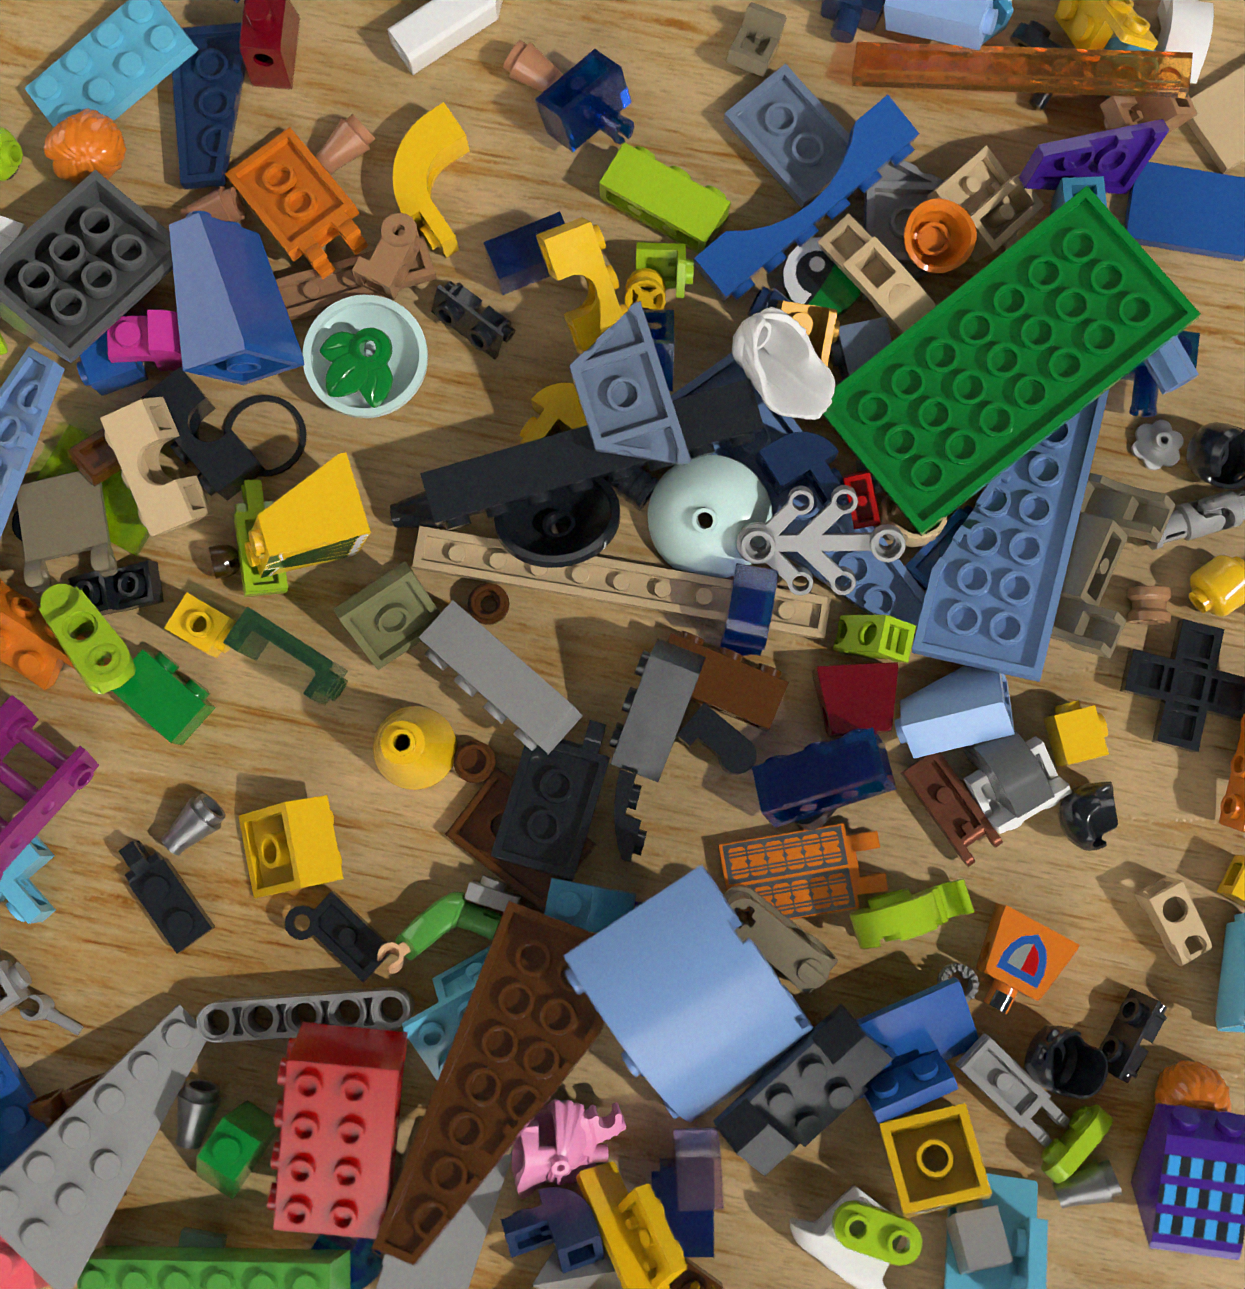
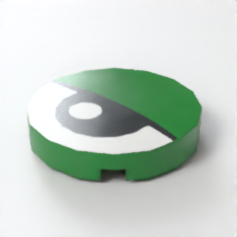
[782,237,861,316]

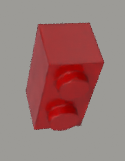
[844,470,881,530]

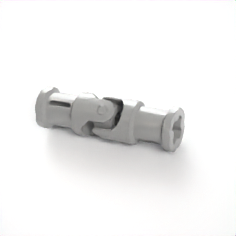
[1146,490,1245,550]

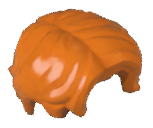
[44,108,127,184]
[1154,1060,1232,1112]

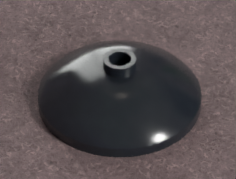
[494,478,621,568]

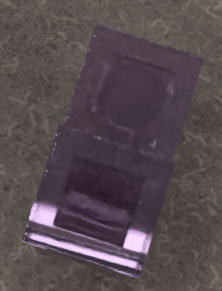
[673,1127,724,1211]

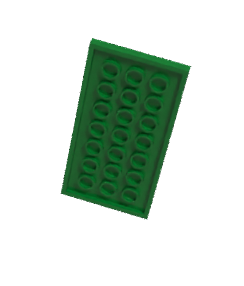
[822,186,1201,536]

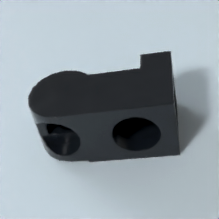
[676,703,757,775]

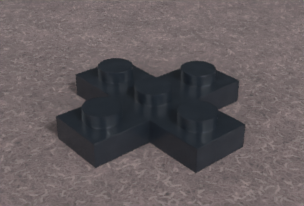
[1120,619,1245,752]

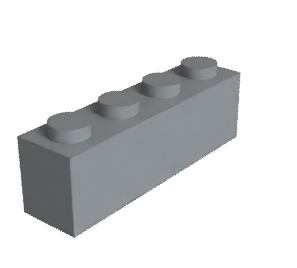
[419,600,582,754]

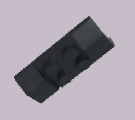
[713,1003,897,1176]

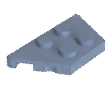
[569,301,691,465]

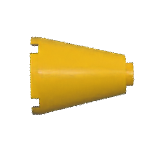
[373,706,457,790]

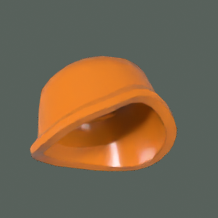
[903,198,977,273]

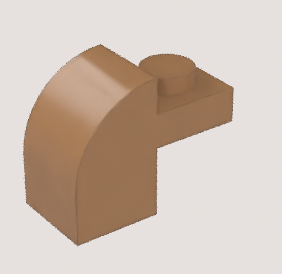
[1100,77,1198,134]

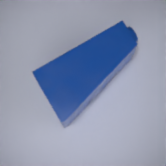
[169,211,304,385]

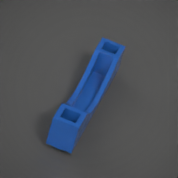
[694,94,920,302]

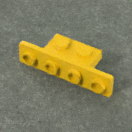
[1054,0,1158,61]
[576,1162,687,1289]

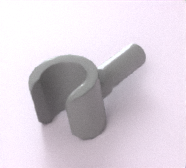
[20,994,84,1036]

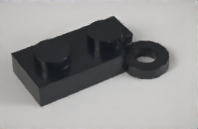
[284,891,391,982]

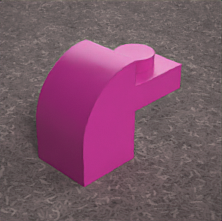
[107,310,182,371]

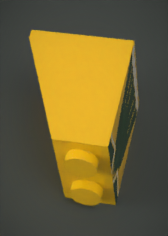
[245,452,371,578]

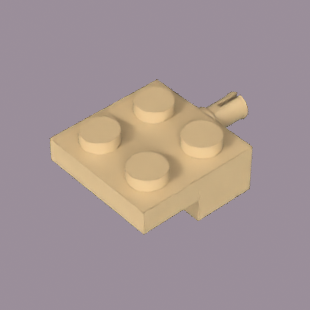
[927,145,1044,262]

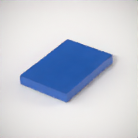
[1124,162,1245,262]

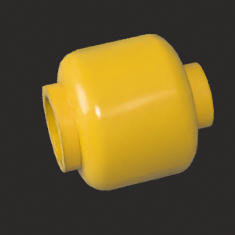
[1189,555,1245,617]

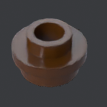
[468,583,510,625]

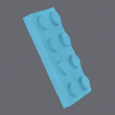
[24,0,199,128]

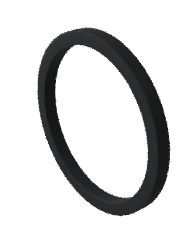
[224,395,307,477]

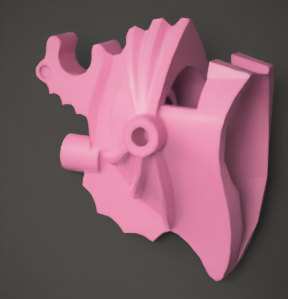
[512,1100,626,1199]

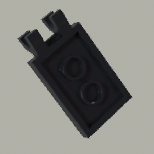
[490,720,610,882]

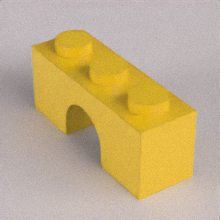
[536,217,628,355]

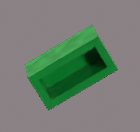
[111,649,216,745]

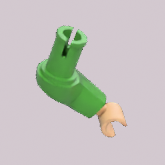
[377,892,503,974]

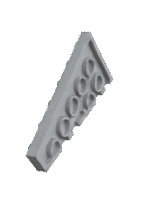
[0,1004,207,1289]

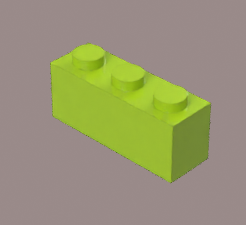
[599,142,731,254]

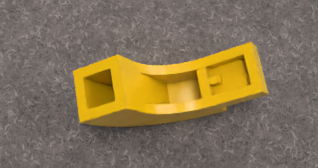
[393,102,470,258]

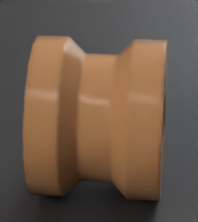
[1127,586,1171,625]

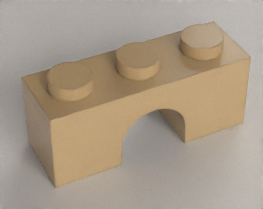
[100,397,213,537]

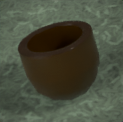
[209,544,240,579]

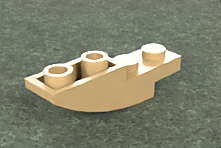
[818,214,937,335]

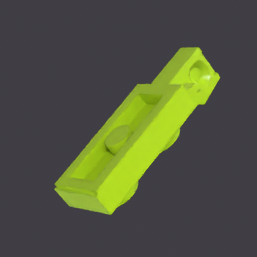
[234,479,288,597]

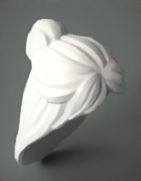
[732,307,835,420]

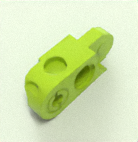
[39,584,136,695]

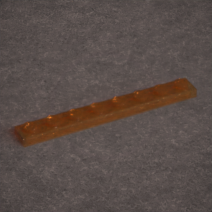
[852,42,1193,99]

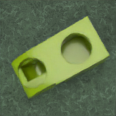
[833,615,916,663]

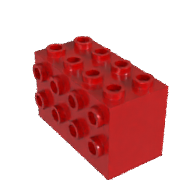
[267,1022,408,1239]

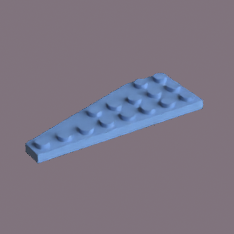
[912,389,1109,682]

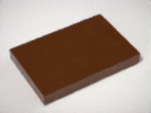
[445,767,597,913]

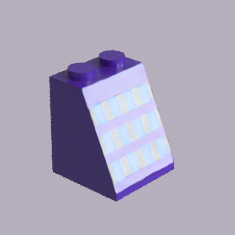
[1131,1103,1245,1260]

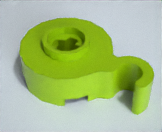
[850,879,974,949]

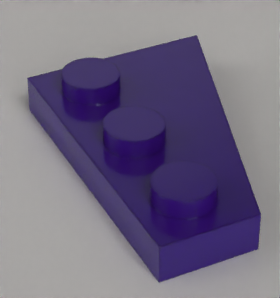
[1019,119,1169,194]

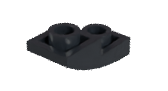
[68,560,164,615]
[614,770,647,862]

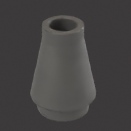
[161,793,225,855]
[175,1079,221,1149]
[1052,1159,1122,1209]

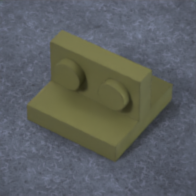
[333,561,441,670]

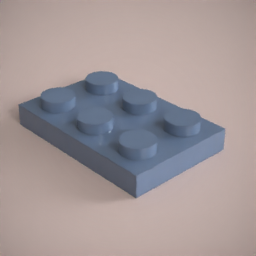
[723,63,849,209]

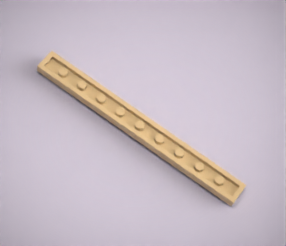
[412,526,832,640]

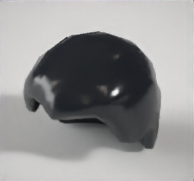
[1058,781,1118,851]

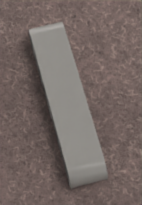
[196,986,415,1043]

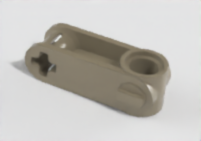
[724,885,838,994]

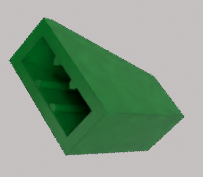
[197,1100,279,1200]

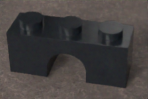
[141,367,266,501]

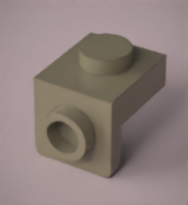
[726,2,787,77]

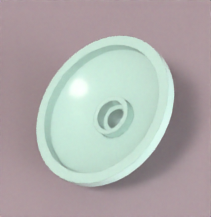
[302,295,428,418]
[648,454,773,578]

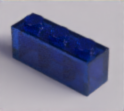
[752,727,897,828]

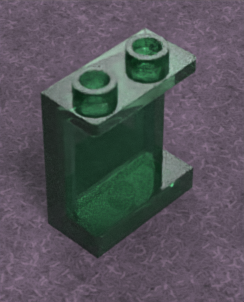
[223,606,348,705]

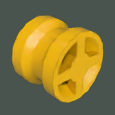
[625,268,666,319]

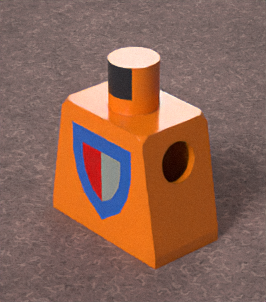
[976,903,1080,1014]

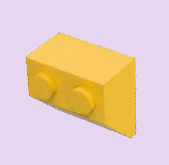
[238,795,344,899]

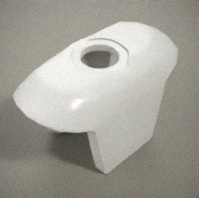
[789,1186,902,1289]

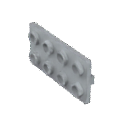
[376,1152,512,1289]

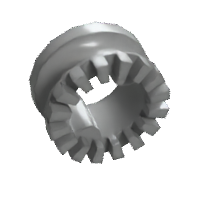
[937,963,979,1002]

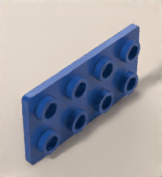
[857,977,979,1124]

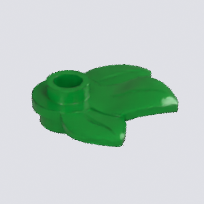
[319,327,393,408]

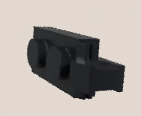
[119,840,215,954]

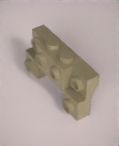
[1050,473,1175,659]

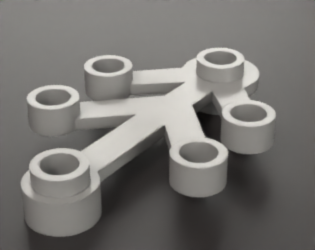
[737,485,905,596]

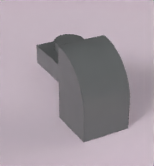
[962,730,1055,818]

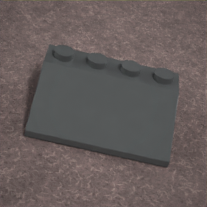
[0,170,173,363]

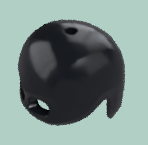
[1186,422,1245,489]
[1024,1025,1108,1099]

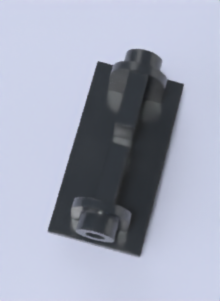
[431,281,516,360]
[1099,988,1168,1084]

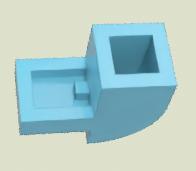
[0,835,56,924]

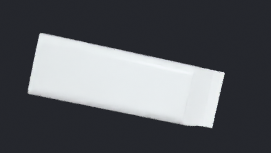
[387,0,502,75]

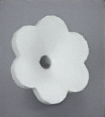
[1131,420,1184,471]

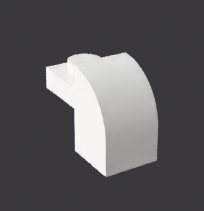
[1155,0,1214,83]

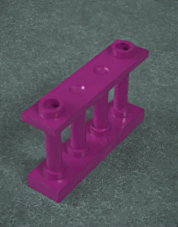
[0,695,99,880]

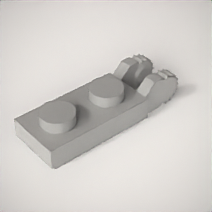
[955,1033,1070,1148]

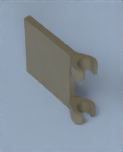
[16,471,117,593]

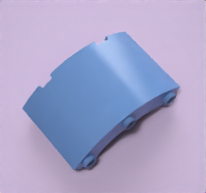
[564,865,814,1123]

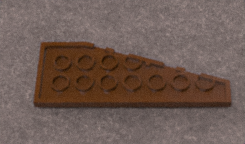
[372,901,605,1266]

